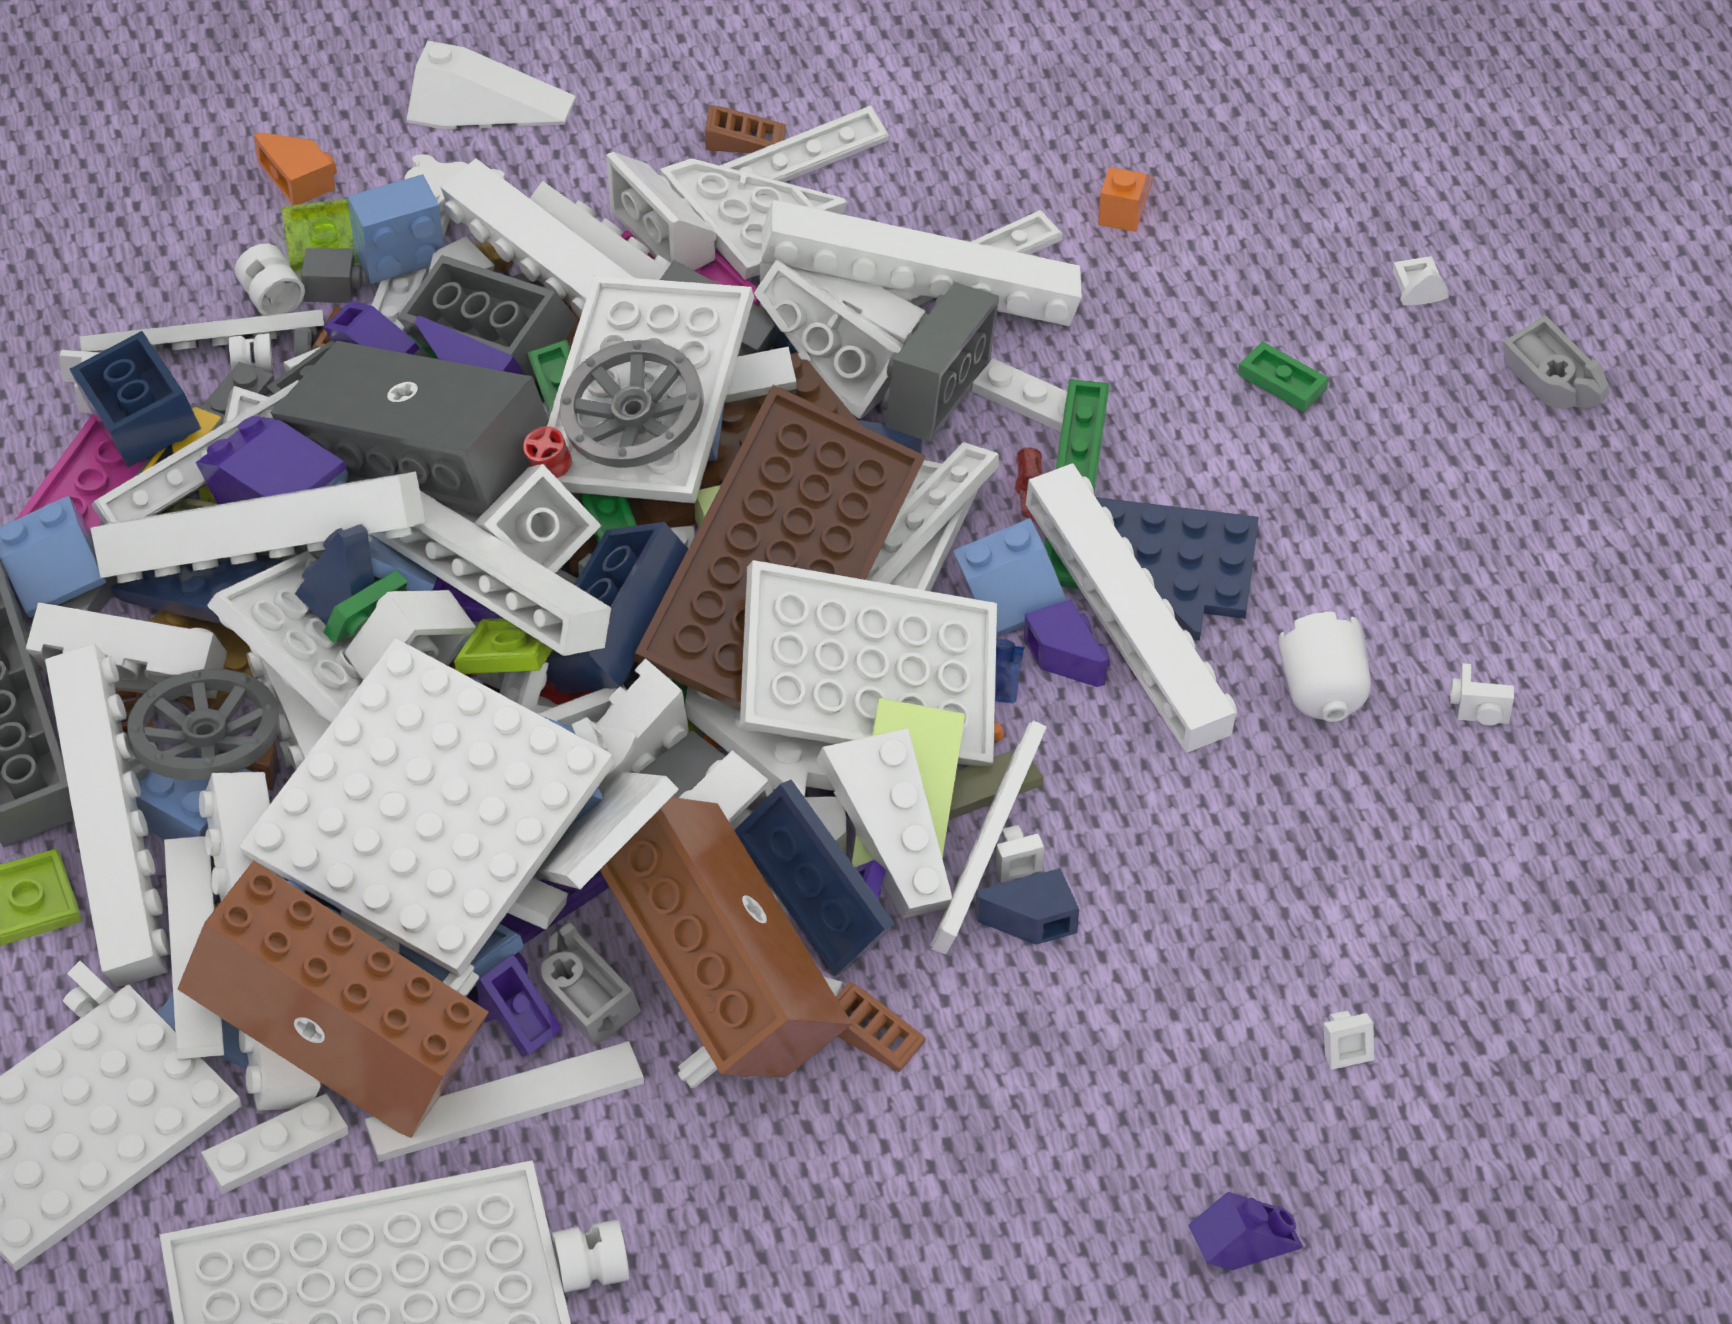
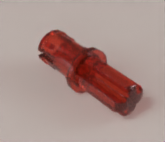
[1015,447,1043,522]

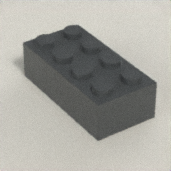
[397,255,578,383]
[882,282,999,442]

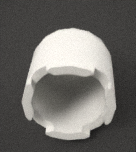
[1278,612,1371,722]

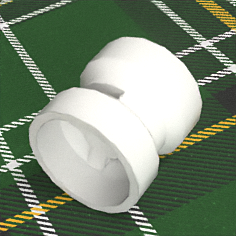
[229,334,273,373]

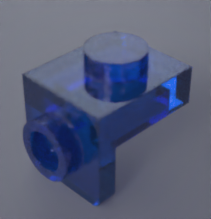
[995,639,1025,703]

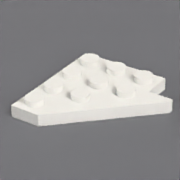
[658,158,847,280]
[685,687,835,796]

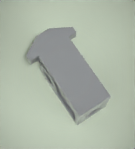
[1503,315,1609,409]
[541,922,641,1047]

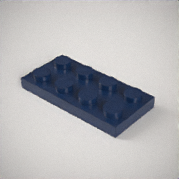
[111,555,282,624]
[734,779,895,976]

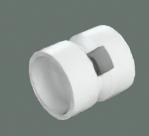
[234,243,305,316]
[552,1220,629,1293]

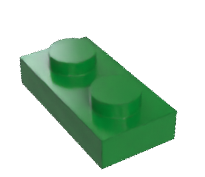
[1238,341,1329,412]
[323,570,408,644]

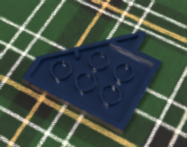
[1096,497,1259,641]

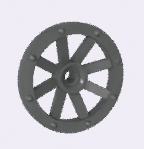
[559,340,704,468]
[127,669,280,781]

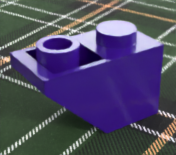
[323,301,420,355]
[1024,599,1110,687]
[1188,1192,1303,1270]

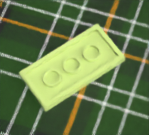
[851,698,965,867]

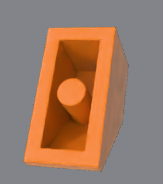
[254,132,337,207]
[1098,167,1153,232]

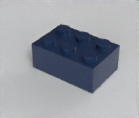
[69,331,201,468]

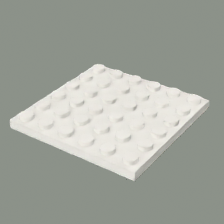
[239,638,615,977]

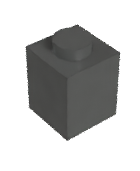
[301,248,362,303]

